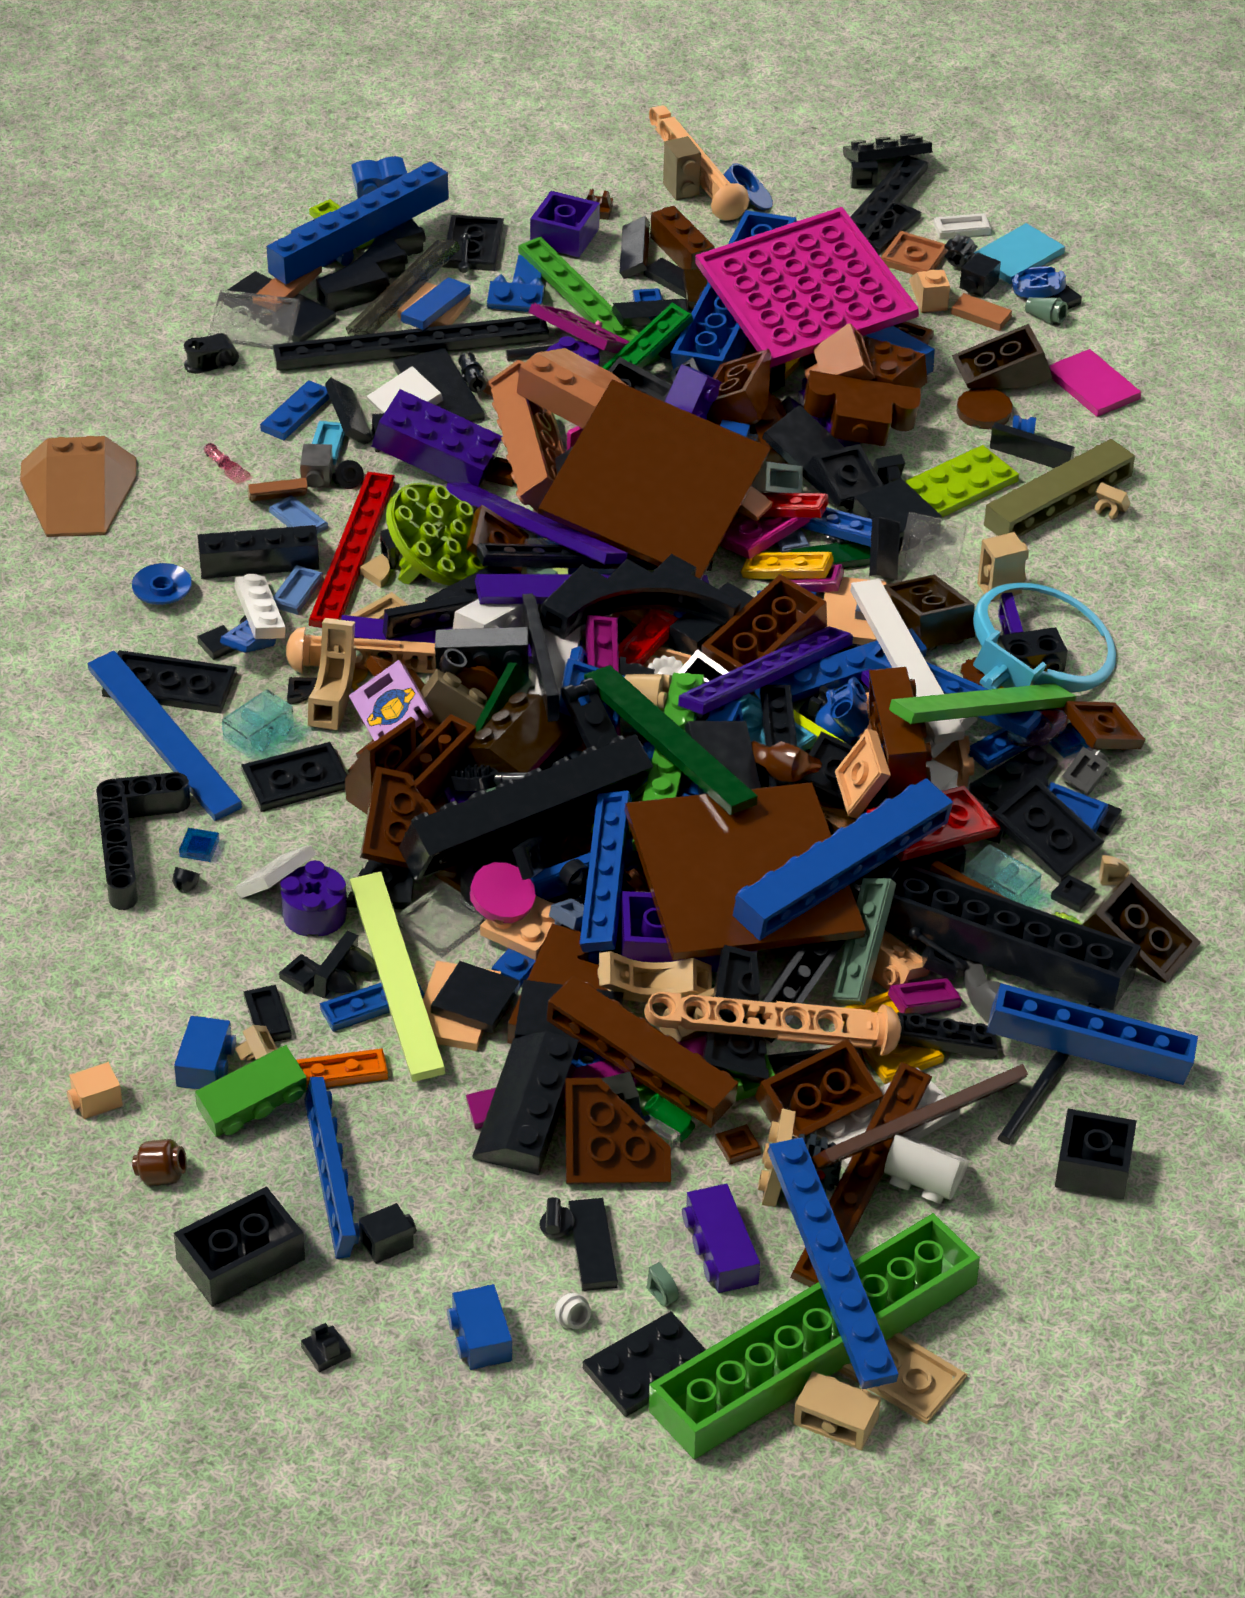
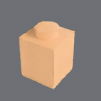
[67,1062,123,1119]

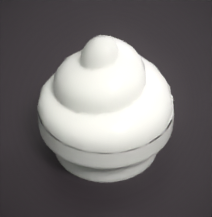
[555,1293,591,1329]

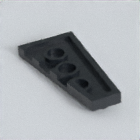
[702,945,769,1084]

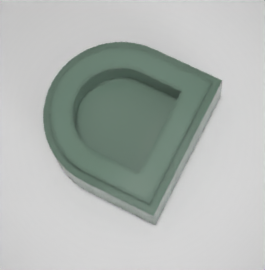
[646,1262,679,1306]

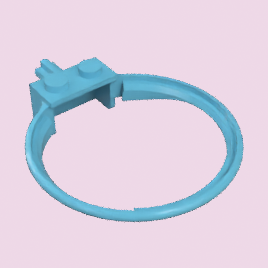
[973,583,1116,693]

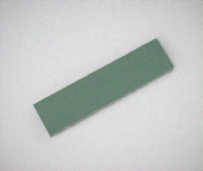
[831,878,896,1005]

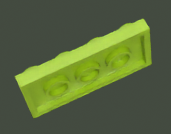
[905,445,1019,517]

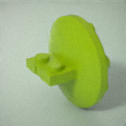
[386,483,488,586]

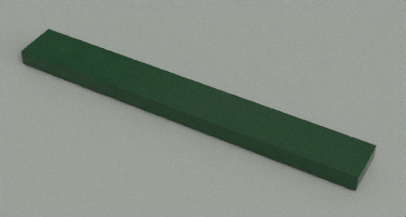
[584,665,758,815]

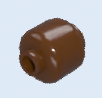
[132,1139,187,1186]

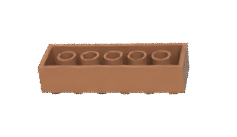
[491,370,565,513]

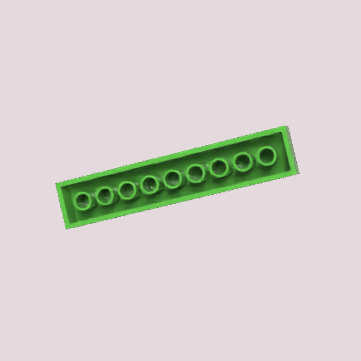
[649,1213,980,1460]

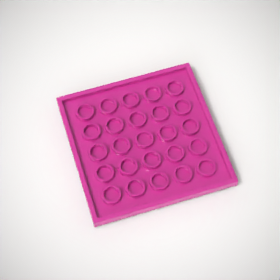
[695,207,919,368]

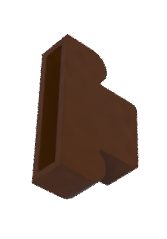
[804,370,921,446]
[507,923,607,1044]

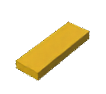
[741,552,834,579]

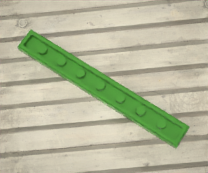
[518,237,660,366]
[889,683,1076,724]

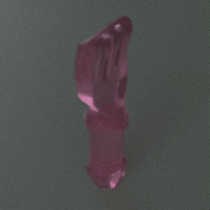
[204,443,251,484]

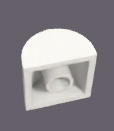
[884,1134,970,1204]

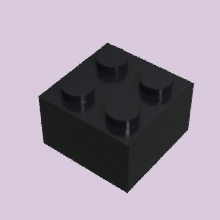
[1055,1108,1137,1200]

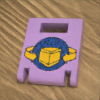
[349,660,433,741]

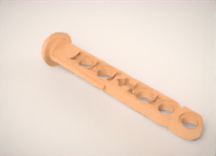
[649,105,750,221]
[286,626,436,674]
[644,992,902,1057]

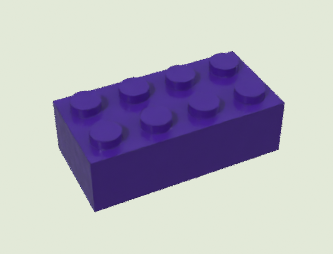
[371,389,503,487]
[618,891,757,972]

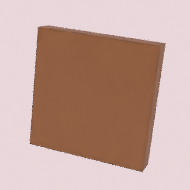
[881,231,948,275]

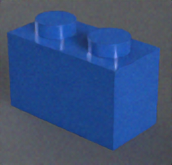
[174,1016,236,1089]
[447,1284,512,1370]

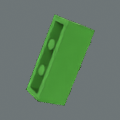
[195,1045,307,1137]

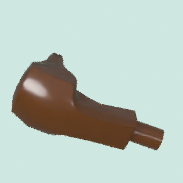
[751,740,822,782]

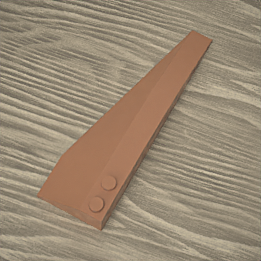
[516,348,773,522]

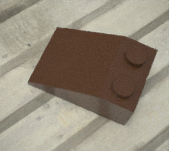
[707,349,771,426]
[345,717,416,814]

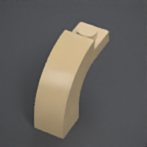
[307,618,356,730]
[598,951,712,1003]

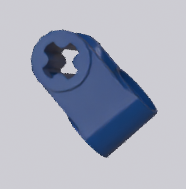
[826,677,869,737]

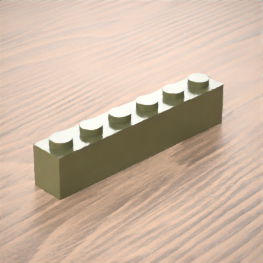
[984,439,1135,537]

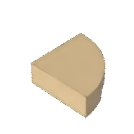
[360,554,390,588]
[1099,855,1131,885]

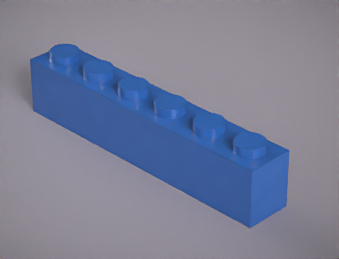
[987,983,1198,1085]

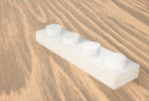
[234,574,286,639]

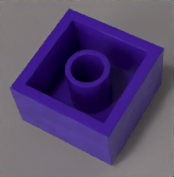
[530,191,600,257]

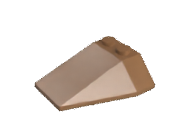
[20,436,137,537]

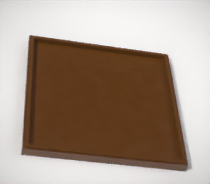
[537,379,771,580]
[624,782,866,960]

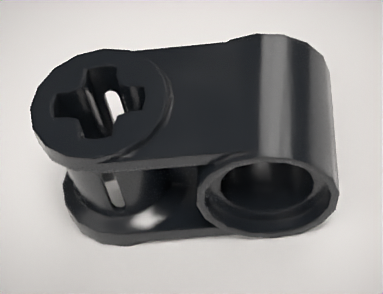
[184,333,239,374]

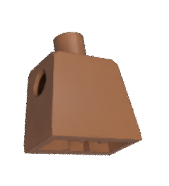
[805,323,875,380]

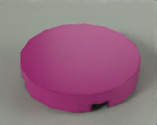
[470,862,536,923]

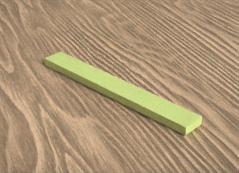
[350,872,445,1082]

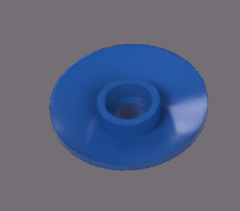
[132,563,192,605]

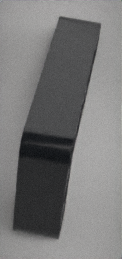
[96,772,191,910]

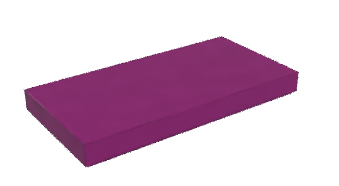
[528,303,630,353]

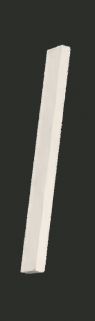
[850,579,965,744]

